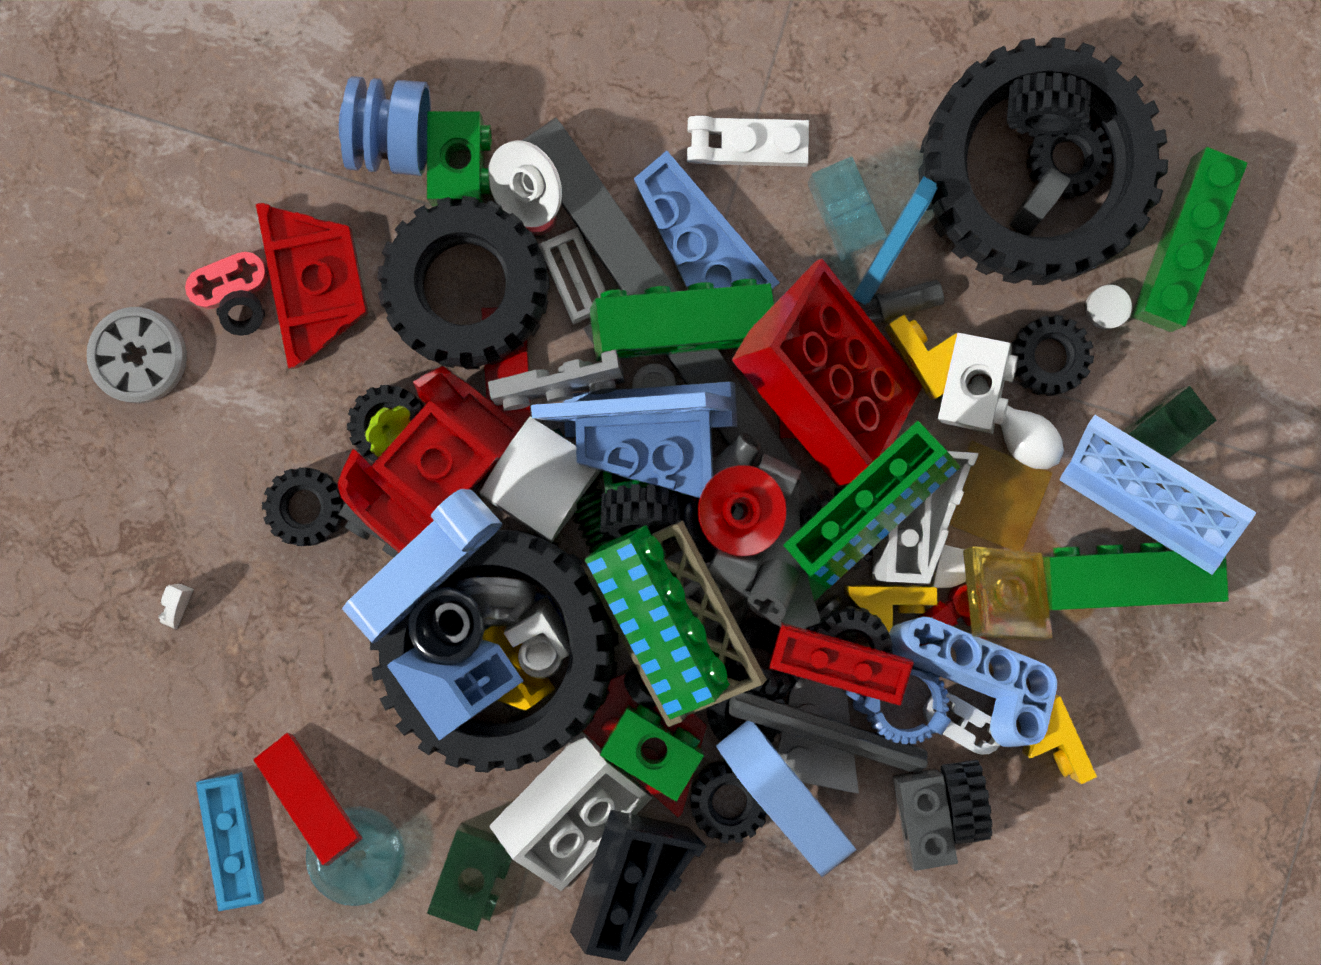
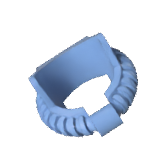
[845,666,951,745]

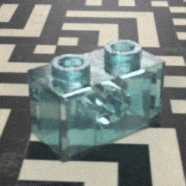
[807,156,887,262]

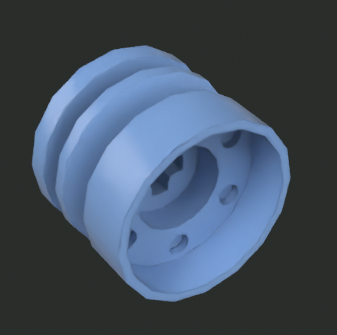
[339,76,431,176]

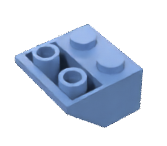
[387,639,524,740]

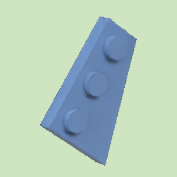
[575,411,713,498]

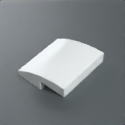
[480,416,601,543]

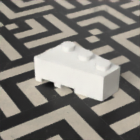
[872,451,979,584]

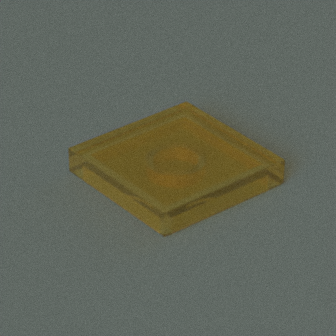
[949,441,1053,553]
[963,546,1053,641]

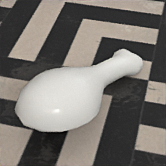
[968,376,1064,469]

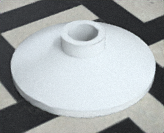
[488,140,562,227]

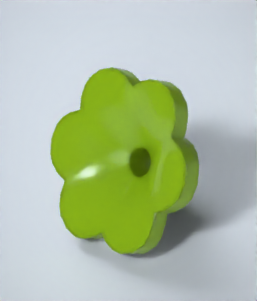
[365,405,411,457]

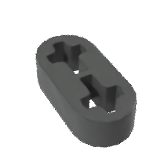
[1009,167,1070,236]

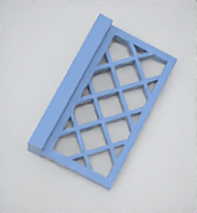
[531,382,737,438]
[1060,415,1256,575]

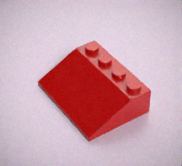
[732,258,922,486]

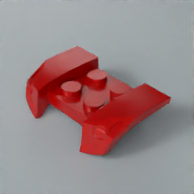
[337,366,521,553]

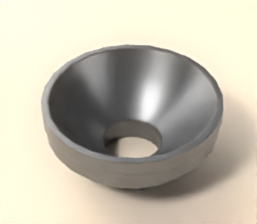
[454,577,536,627]

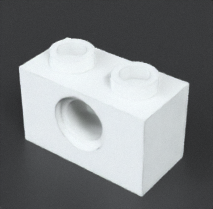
[938,333,1018,434]

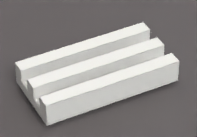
[538,227,606,325]

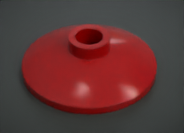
[698,465,786,556]

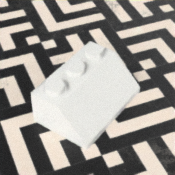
[489,732,652,891]

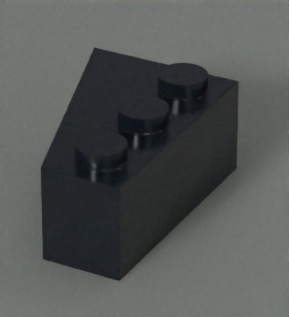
[570,810,707,962]

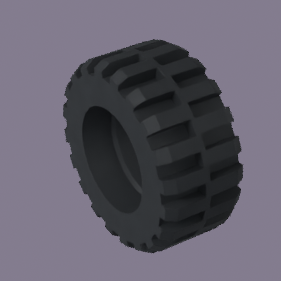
[377,196,550,370]

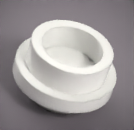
[518,634,563,679]

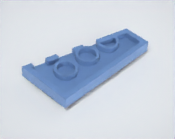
[634,151,780,290]

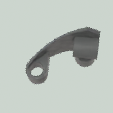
[708,453,821,630]

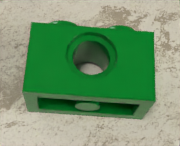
[427,111,492,206]
[600,704,704,801]

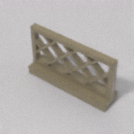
[584,520,767,727]

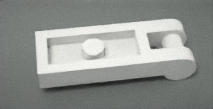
[687,116,809,167]

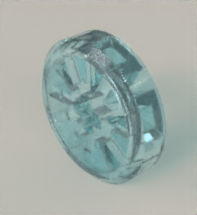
[306,807,404,906]

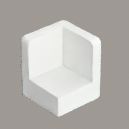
[504,596,570,659]

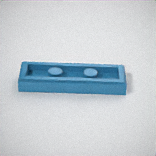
[853,176,938,305]
[196,772,265,911]

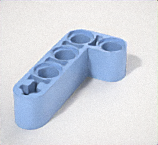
[342,489,503,643]
[889,616,1057,748]
[716,721,856,877]

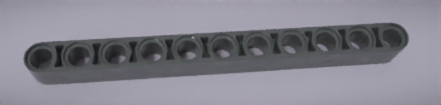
[522,117,821,521]

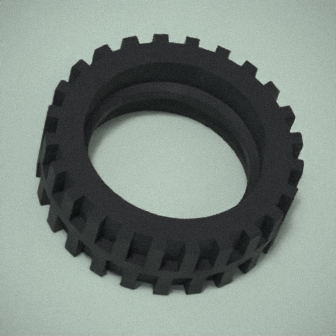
[918,37,1168,285]
[370,529,619,773]

